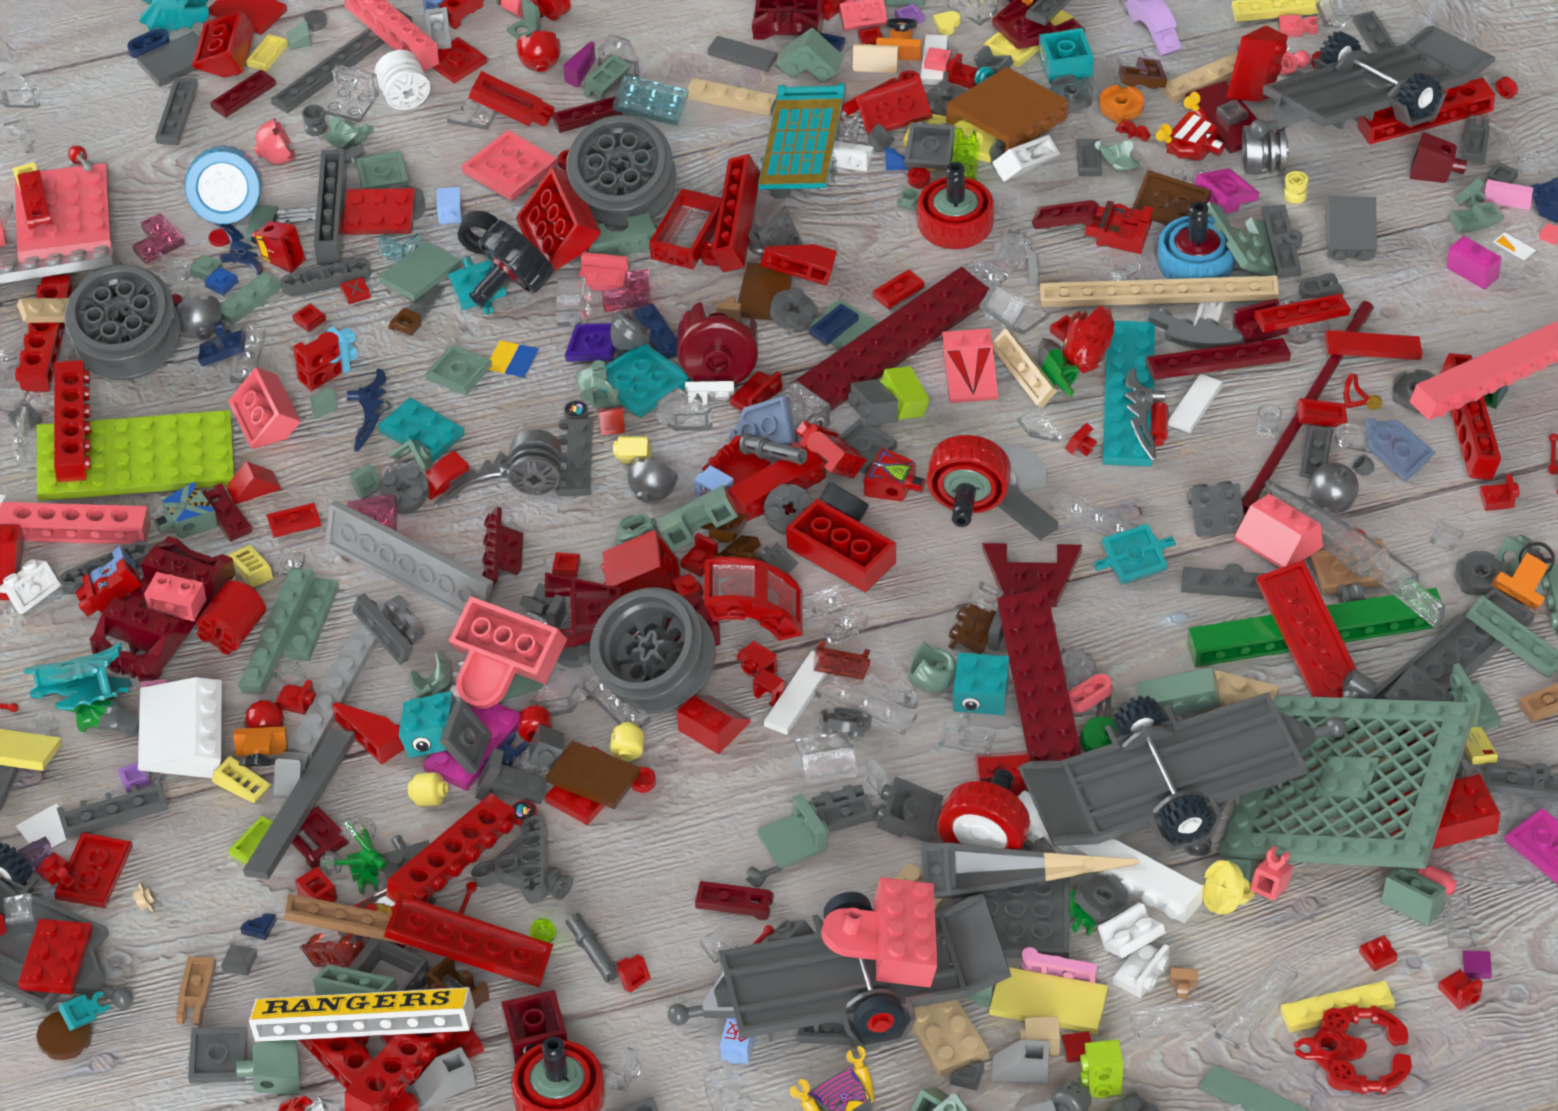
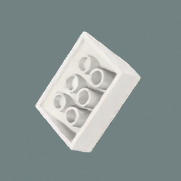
[138,677,222,778]

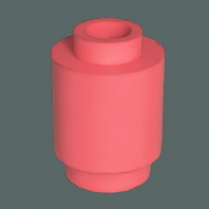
[1418,865,1457,899]

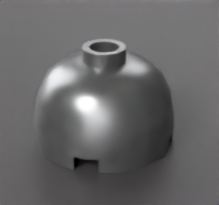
[176,296,222,339]
[627,457,678,503]
[1308,462,1359,513]

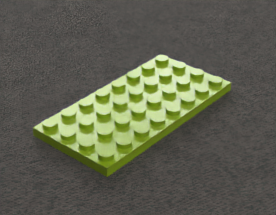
[36,410,234,501]

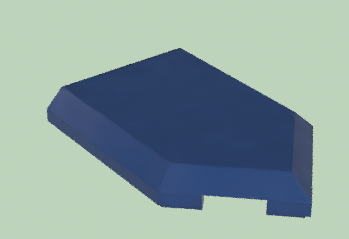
[1530,177,1558,224]

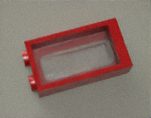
[649,188,721,270]

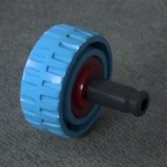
[1157,201,1236,279]

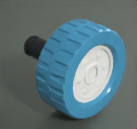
[184,145,263,225]

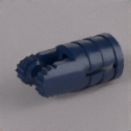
[484,731,529,766]

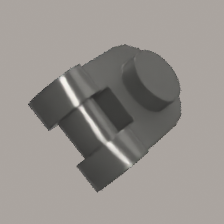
[1299,273,1344,300]

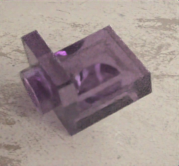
[17,836,53,880]

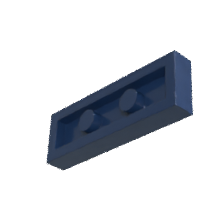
[631,303,677,359]

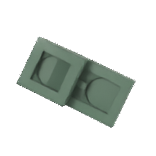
[1449,202,1505,233]

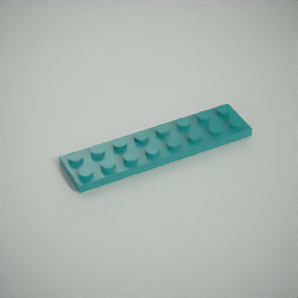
[1103,321,1155,466]

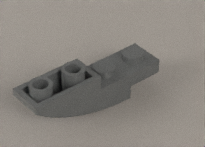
[1148,308,1245,349]

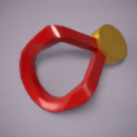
[1343,373,1382,410]

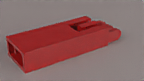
[468,71,555,126]

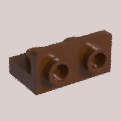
[948,599,996,654]

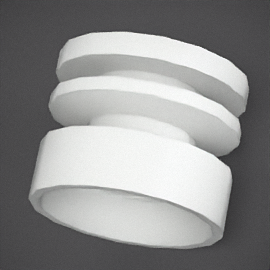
[374,50,430,110]

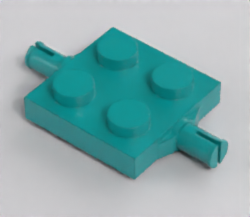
[448,256,507,315]
[1093,523,1176,585]

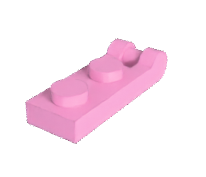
[1022,947,1098,983]

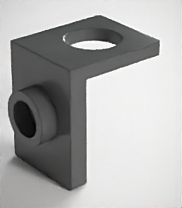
[768,920,814,941]

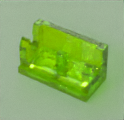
[952,128,980,181]

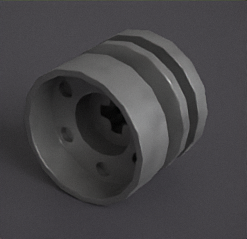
[1242,125,1289,174]
[509,430,562,495]

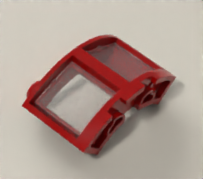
[704,556,803,641]

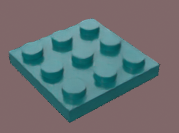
[600,344,692,418]

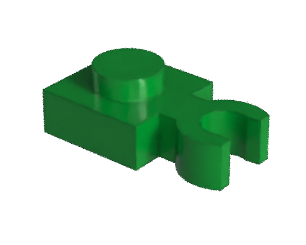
[347,852,379,895]
[1069,889,1095,936]

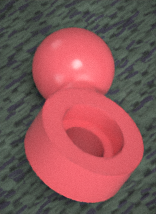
[1280,50,1310,76]

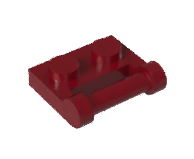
[291,806,349,869]

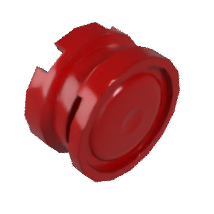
[537,0,571,21]

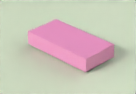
[1484,180,1534,210]

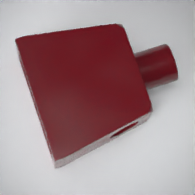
[1409,132,1467,183]

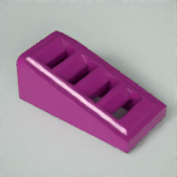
[563,41,596,88]

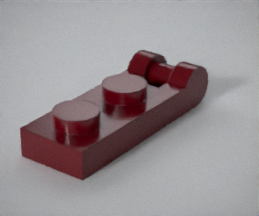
[1032,200,1099,229]
[201,483,252,542]
[695,881,774,920]

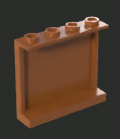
[946,67,1068,152]

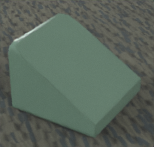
[287,21,311,49]

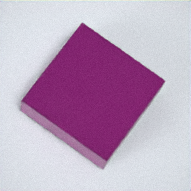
[1462,950,1492,979]

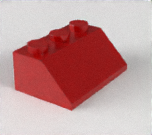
[192,10,255,78]
[1226,25,1288,102]

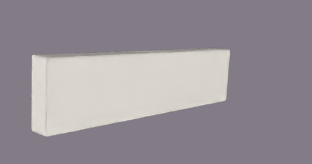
[764,651,835,735]

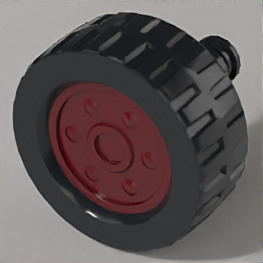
[469,220,555,307]

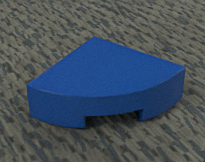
[885,148,909,170]

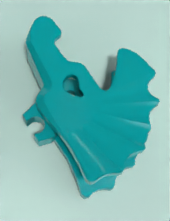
[139,0,209,31]
[23,643,132,710]

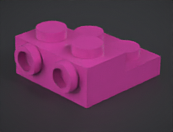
[1194,168,1260,214]

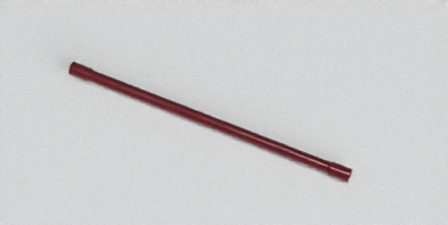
[1242,301,1374,515]

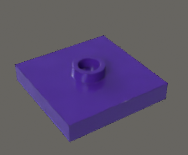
[565,323,616,362]

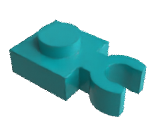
[58,991,111,1031]

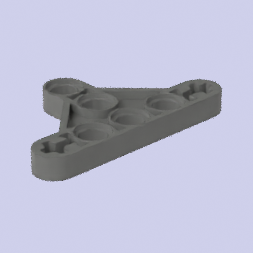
[471,815,548,903]

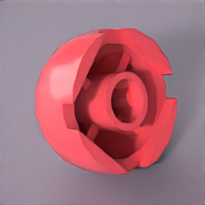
[254,118,296,165]

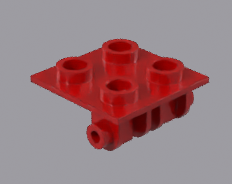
[702,435,771,485]

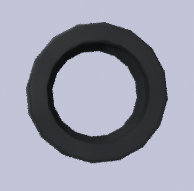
[457,210,499,255]
[820,482,869,522]

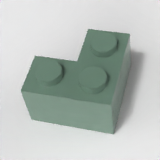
[776,28,844,83]

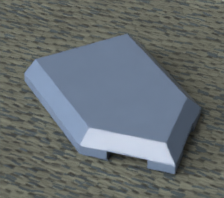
[728,395,796,448]
[1365,418,1436,482]

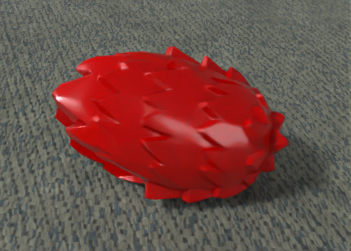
[1063,305,1115,373]

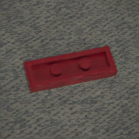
[210,70,276,118]
[552,96,623,133]

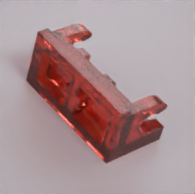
[813,641,870,680]
[300,933,365,968]

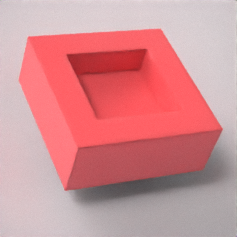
[924,47,951,72]

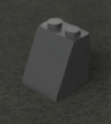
[1325,196,1377,261]

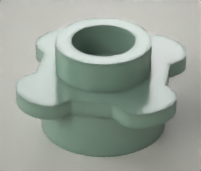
[897,188,920,210]

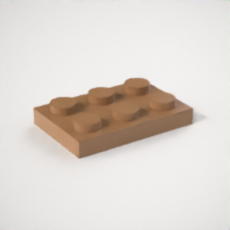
[1309,539,1397,595]

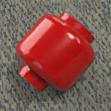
[518,705,552,743]

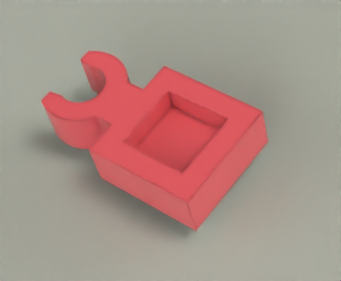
[1279,15,1318,37]

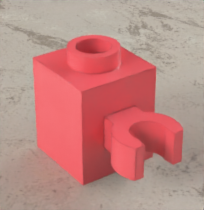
[1250,846,1293,901]

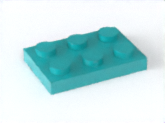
[378,397,465,463]

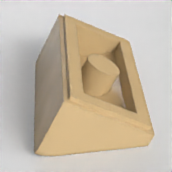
[853,44,898,73]

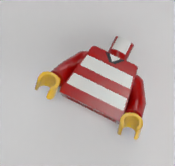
[1156,92,1225,162]

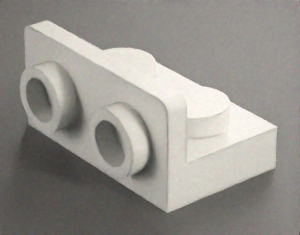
[832,141,873,171]
[0,559,61,614]
[1098,903,1166,958]
[1113,944,1171,998]

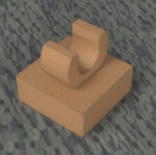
[716,297,742,322]
[1170,967,1198,999]

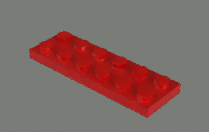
[1256,560,1357,698]
[384,894,554,988]

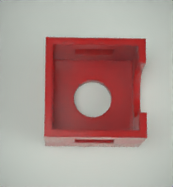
[753,669,784,707]

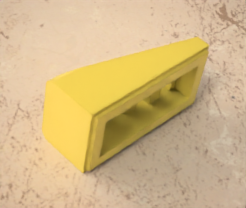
[228,545,273,588]
[212,756,271,804]

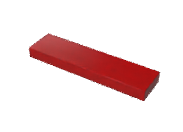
[1253,293,1351,333]
[1324,330,1423,360]

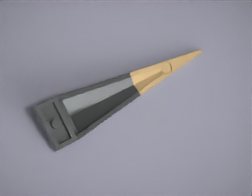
[921,843,1139,899]

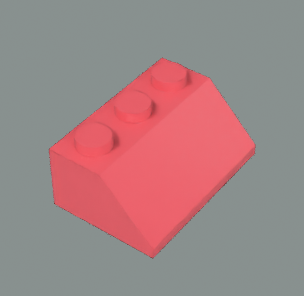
[228,367,301,449]
[1235,494,1323,568]

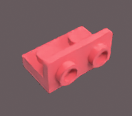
[839,0,887,31]
[577,252,629,293]

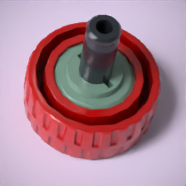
[917,162,994,249]
[927,435,1011,527]
[511,1037,605,1111]

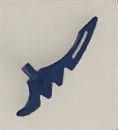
[215,223,263,275]
[347,368,386,452]

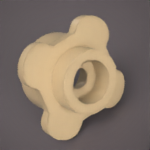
[133,882,156,912]

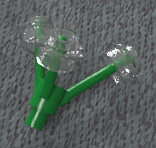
[320,817,388,876]

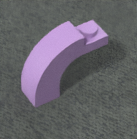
[1125,0,1182,57]

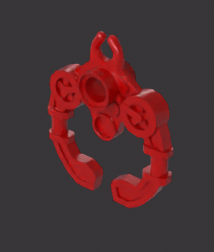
[1293,1005,1412,1095]

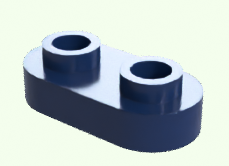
[127,29,170,58]

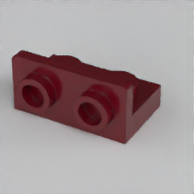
[1233,299,1288,343]

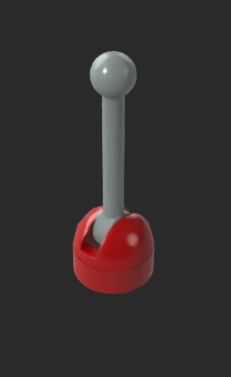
[68,145,92,172]

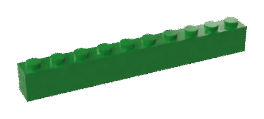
[1187,588,1445,667]

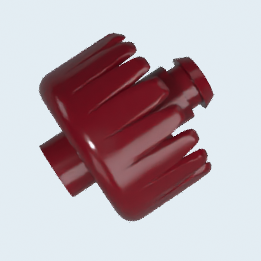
[677,302,758,385]

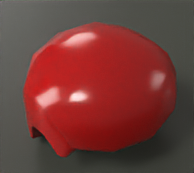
[244,700,284,728]

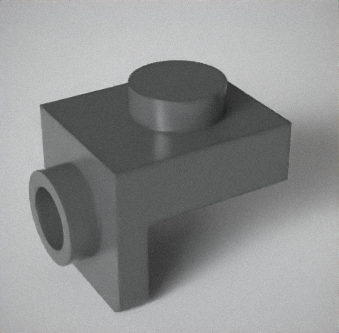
[974,46,1014,74]
[519,583,554,617]

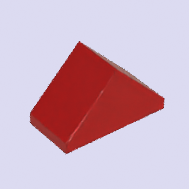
[226,461,281,505]

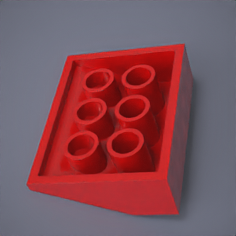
[516,166,601,272]

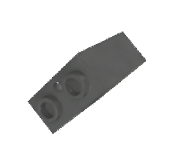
[347,938,429,991]

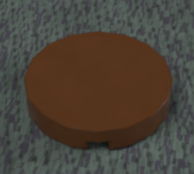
[36,1011,92,1060]

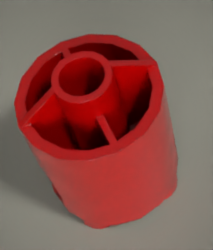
[196,580,266,655]

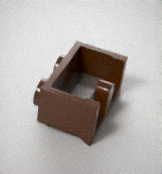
[426,958,490,1009]

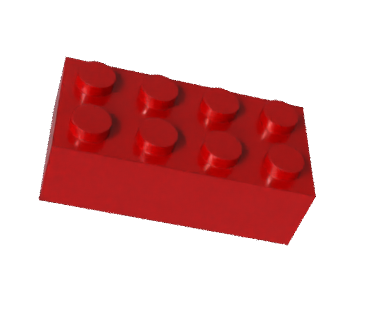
[786,499,896,593]
[1378,774,1500,850]

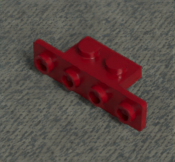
[482,506,523,588]

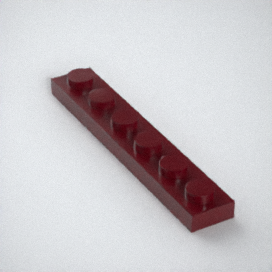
[1146,338,1291,380]

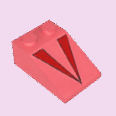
[942,328,998,403]

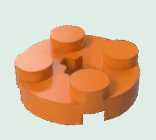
[1099,85,1144,124]

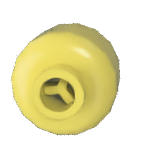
[610,722,645,762]
[408,772,449,807]

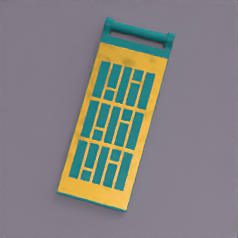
[758,83,846,189]

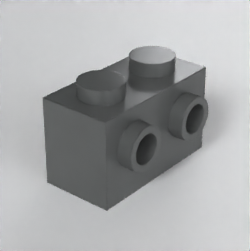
[848,379,898,426]

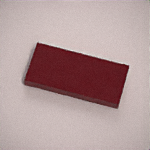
[1185,80,1258,154]

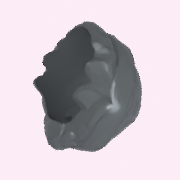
[610,309,651,350]

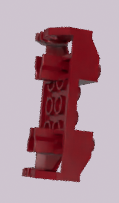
[751,0,825,40]
[89,536,236,682]

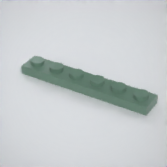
[238,568,316,693]

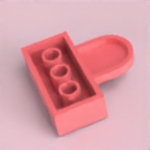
[448,596,567,709]
[821,877,937,988]

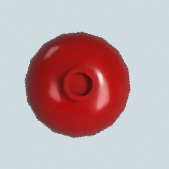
[516,31,561,72]

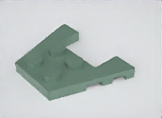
[1207,202,1276,276]

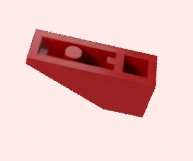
[759,244,837,286]
[0,525,25,600]
[332,702,405,765]

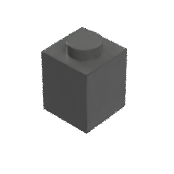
[529,725,564,769]

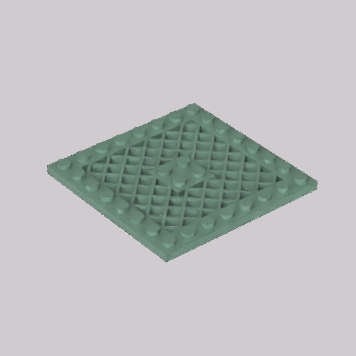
[1219,696,1477,869]

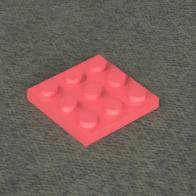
[461,130,558,201]

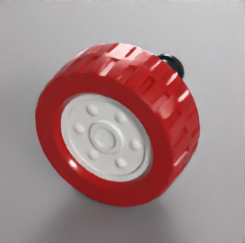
[938,769,1030,850]

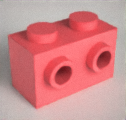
[144,572,207,621]

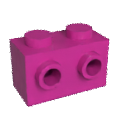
[1447,236,1502,290]

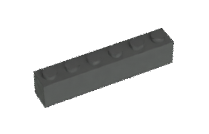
[314,149,347,265]

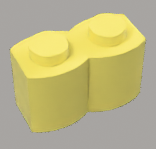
[613,436,651,464]

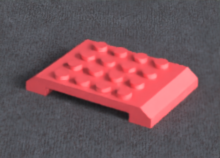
[15,162,113,263]

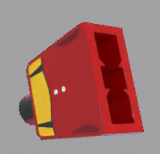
[251,221,306,273]

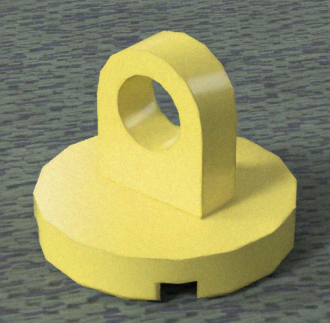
[1202,860,1255,915]

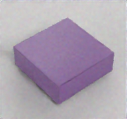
[895,3,925,24]
[117,762,151,793]

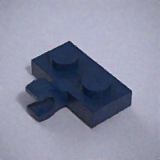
[198,321,246,367]

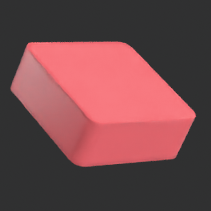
[1539,223,1558,245]

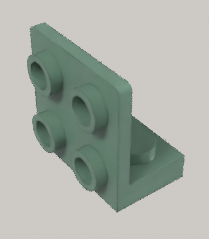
[1450,663,1501,731]

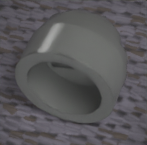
[1352,454,1374,476]

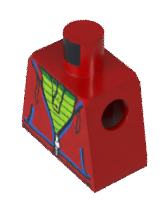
[864,447,926,502]

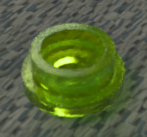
[529,918,556,943]

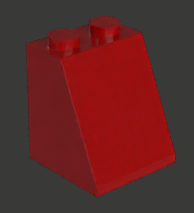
[601,530,681,597]

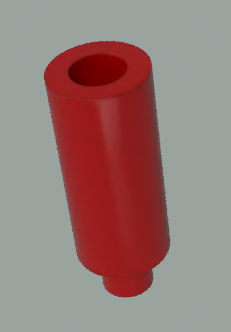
[1150,402,1168,446]

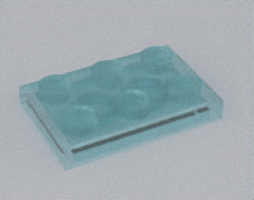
[613,75,689,126]

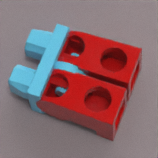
[293,327,358,392]

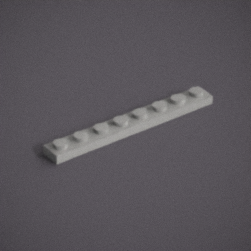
[288,601,392,760]

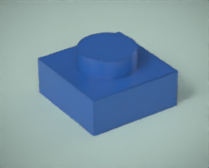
[204,267,238,296]

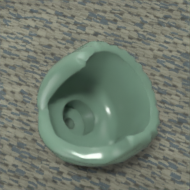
[908,642,956,693]

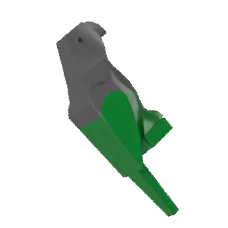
[1038,338,1079,396]
[55,699,139,737]

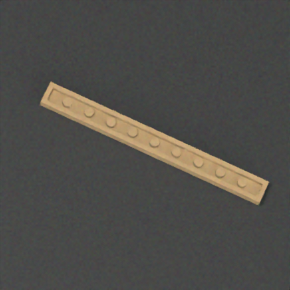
[1040,276,1279,307]

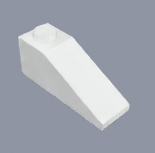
[992,135,1060,182]

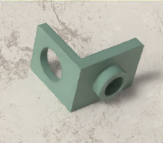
[506,0,540,40]
[388,439,433,471]
[1495,534,1540,574]

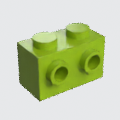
[880,366,930,420]
[1080,1039,1123,1098]

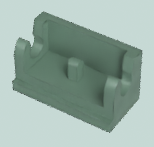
[584,54,631,101]

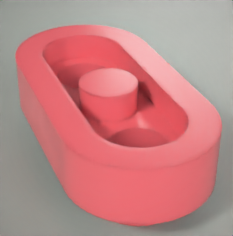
[1069,674,1113,713]

